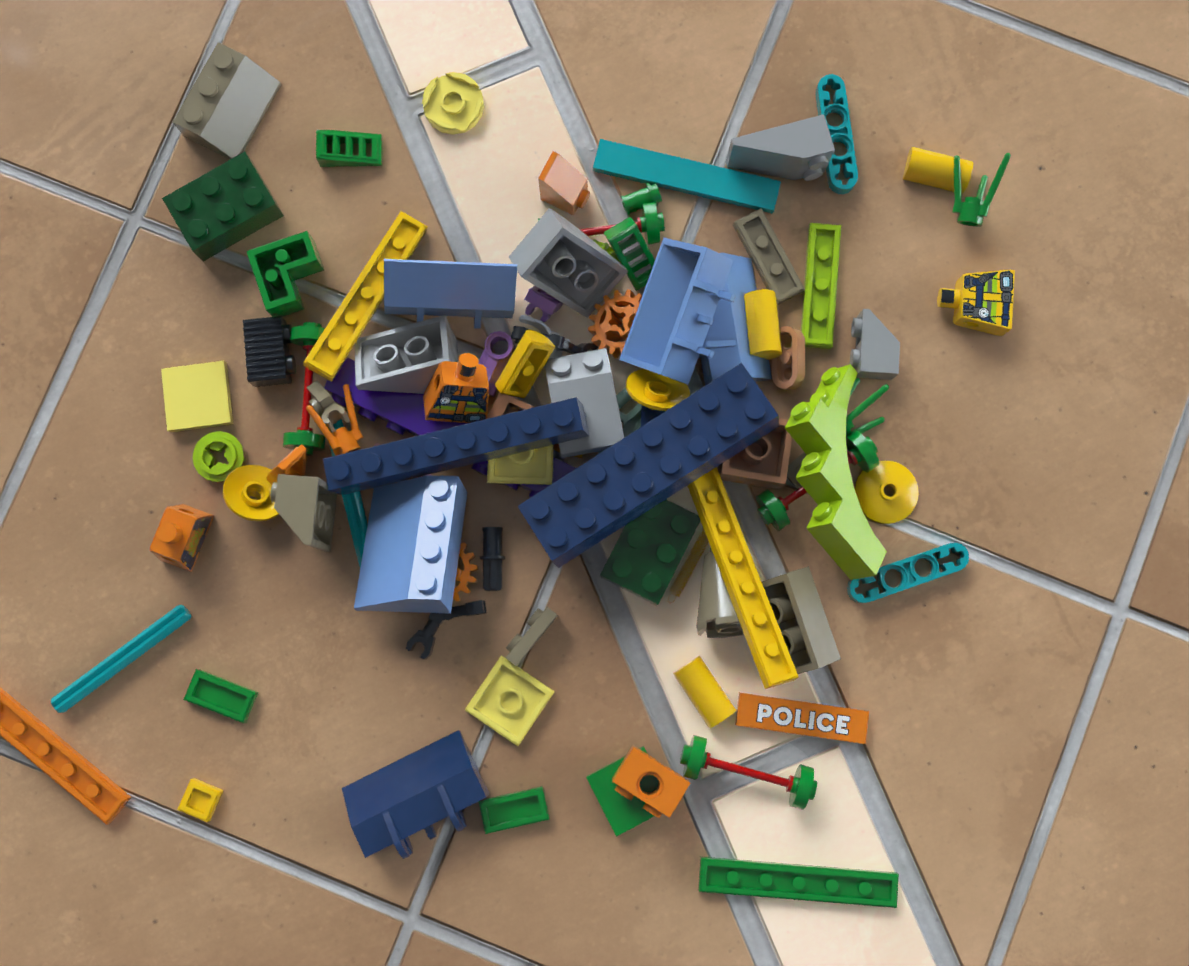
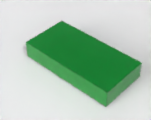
[183,669,258,723]
[478,786,550,834]

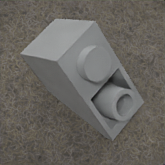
[850,309,900,380]

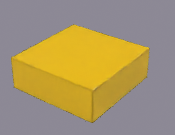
[177,778,223,822]

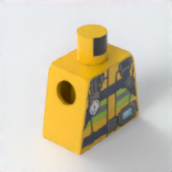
[937,270,1015,336]

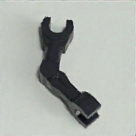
[511,326,599,354]
[406,600,487,659]

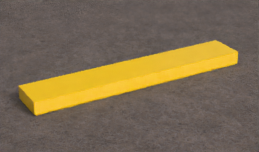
[303,211,428,382]

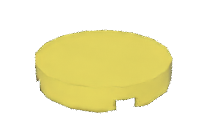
[422,72,484,135]

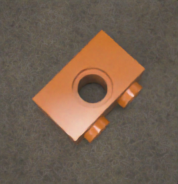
[612,745,691,818]

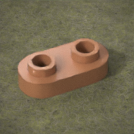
[772,326,805,390]

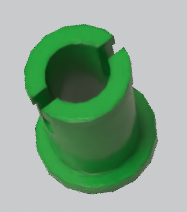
[620,183,662,215]

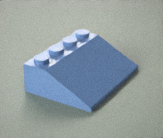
[354,475,468,614]

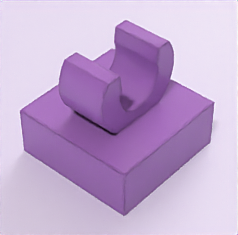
[524,285,563,323]

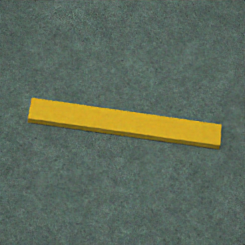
[687,467,799,689]

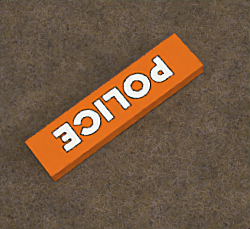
[735,692,869,744]

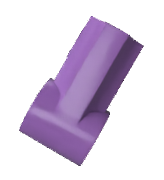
[478,331,516,397]

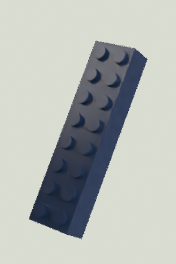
[518,363,779,568]

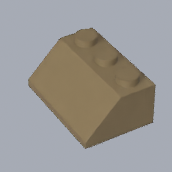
[173,42,281,159]
[271,474,337,552]
[762,566,841,674]

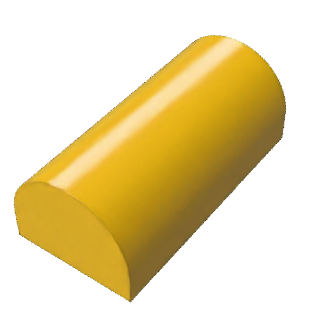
[903,147,973,194]
[744,289,782,360]
[495,330,556,398]
[673,656,736,728]

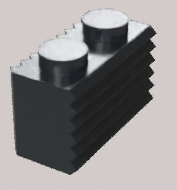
[243,316,296,387]

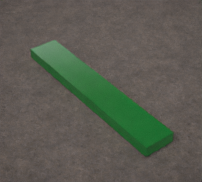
[698,856,899,908]

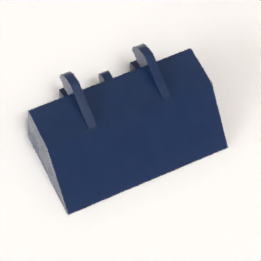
[342,730,489,859]

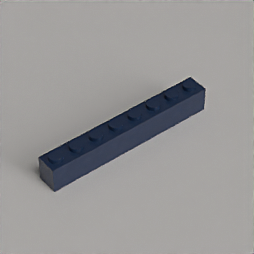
[323,397,590,495]

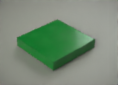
[586,746,659,837]

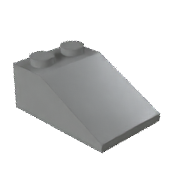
[725,114,835,181]
[509,208,628,318]
[355,315,459,394]
[545,348,624,458]

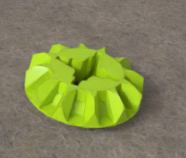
[193,431,245,482]

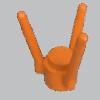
[306,384,364,456]

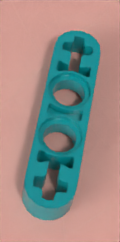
[815,74,858,195]
[847,542,969,603]

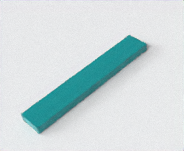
[593,139,781,214]

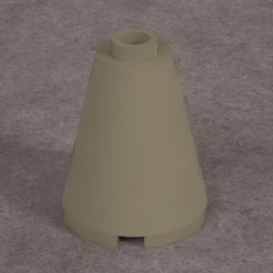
[696,548,743,638]

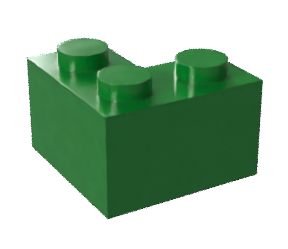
[246,231,324,317]

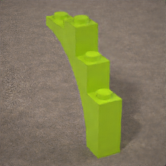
[785,364,887,580]

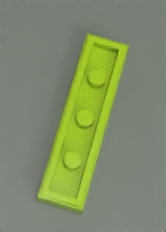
[801,223,841,349]

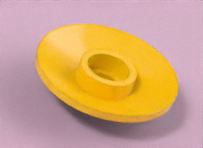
[626,369,690,411]
[855,461,919,524]
[222,465,279,521]

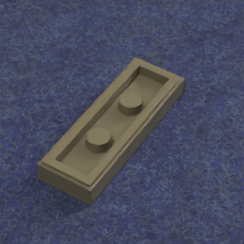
[733,208,805,305]

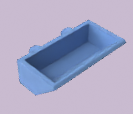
[619,237,736,384]
[698,253,772,386]
[384,259,517,329]

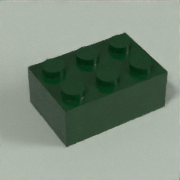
[162,151,284,262]
[600,499,701,606]

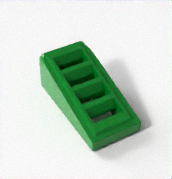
[316,130,382,167]
[604,217,655,291]

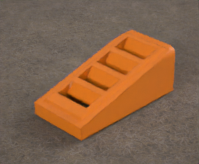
[266,444,307,485]

